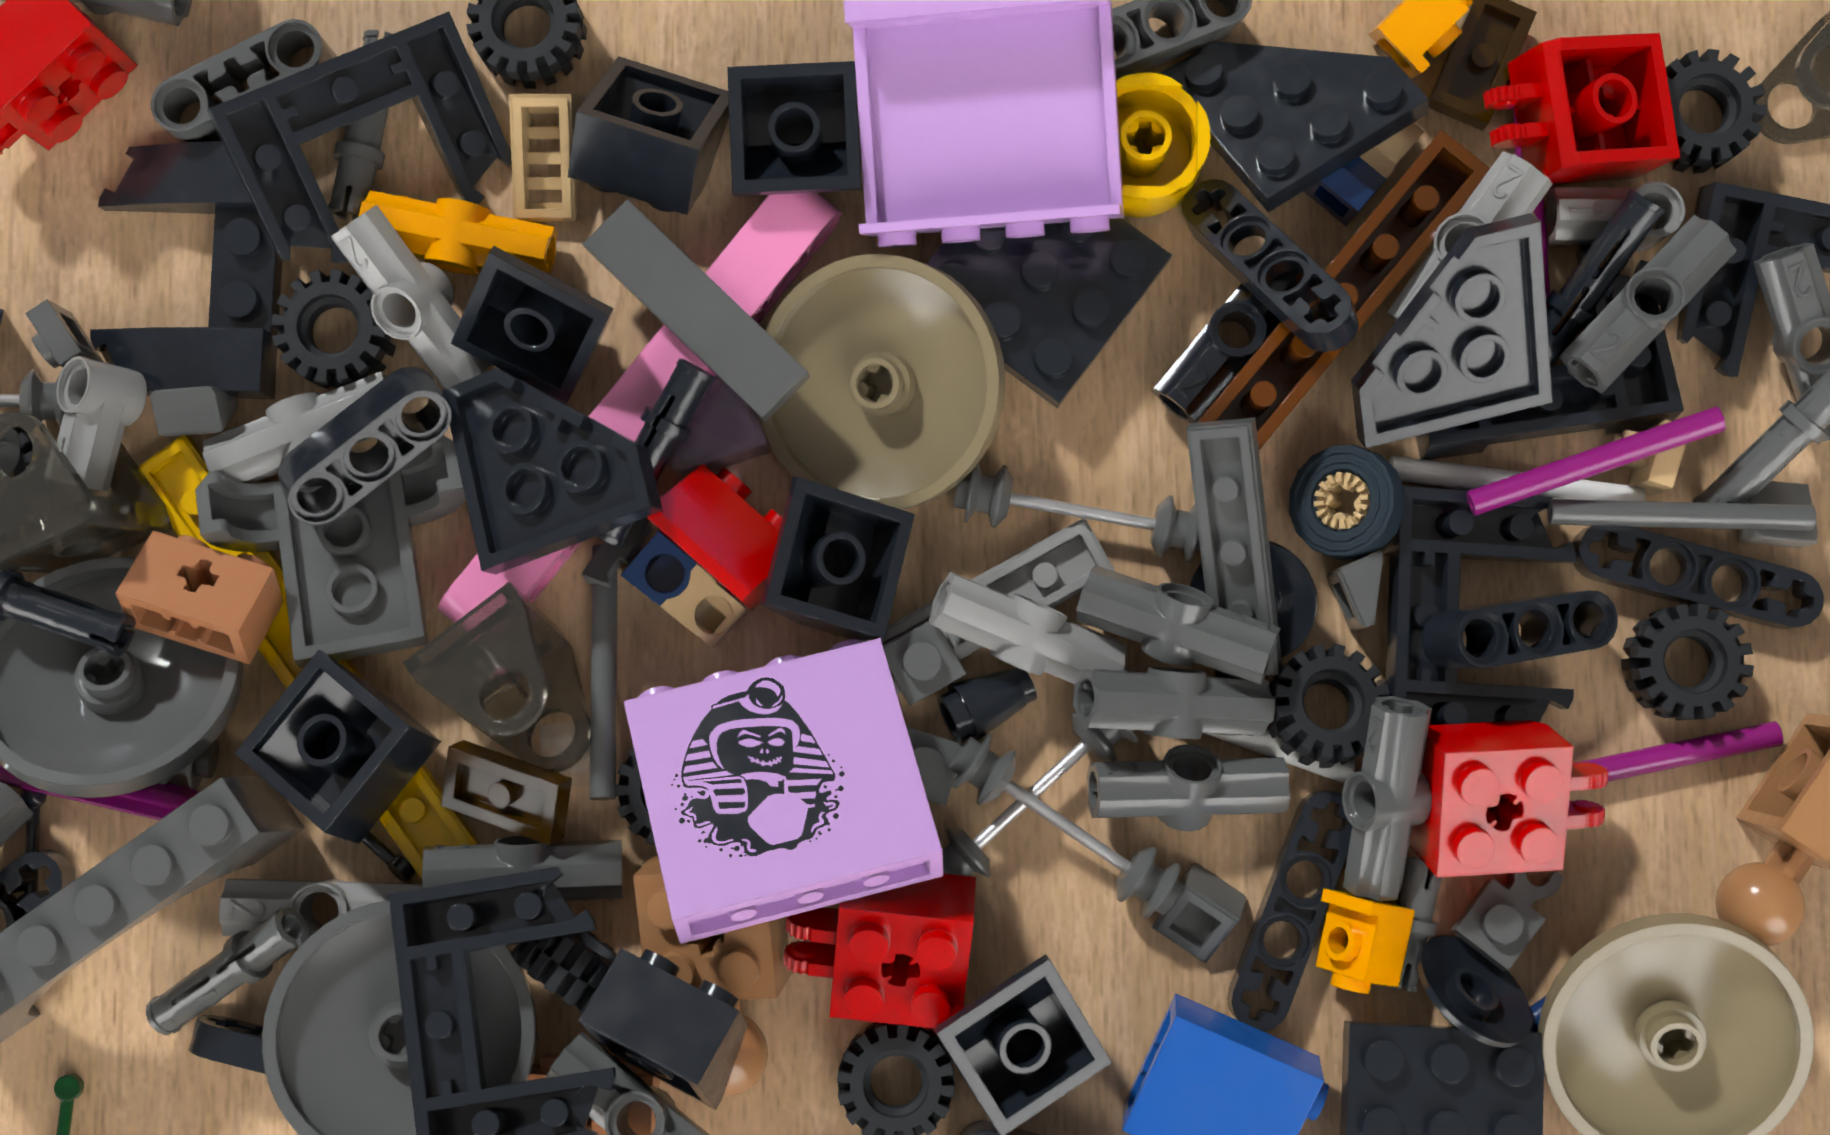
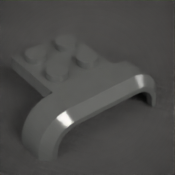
[195,435,465,668]

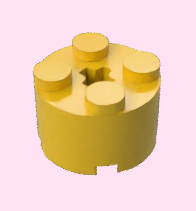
[1116,72,1211,218]

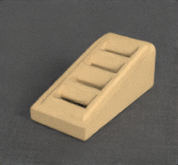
[509,94,580,221]

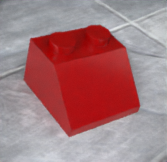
[647,464,782,611]

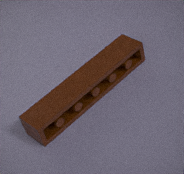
[1198,129,1490,450]

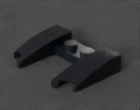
[207,12,512,263]
[90,141,282,400]
[1676,182,1830,377]
[1416,245,1684,460]
[1376,486,1577,725]
[388,867,616,1135]

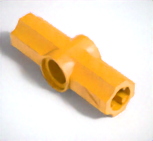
[358,190,558,275]

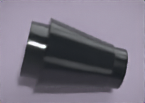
[937,667,1037,743]

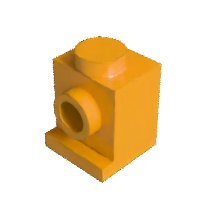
[1368,0,1473,79]
[1315,888,1415,994]

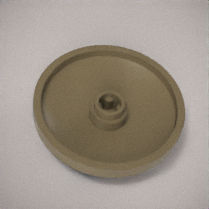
[758,254,1005,509]
[1538,913,1814,1135]

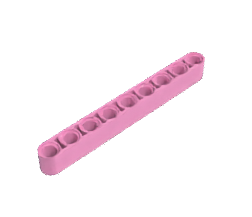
[438,193,842,650]

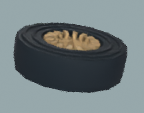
[1289,445,1405,559]

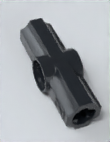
[1152,271,1303,423]

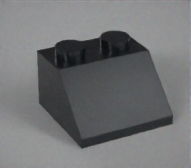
[568,56,729,215]
[727,61,861,196]
[451,246,614,404]
[761,476,915,640]
[235,650,442,844]
[578,948,748,1110]
[934,954,1112,1135]

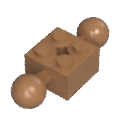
[1715,713,1830,947]
[633,855,792,1097]

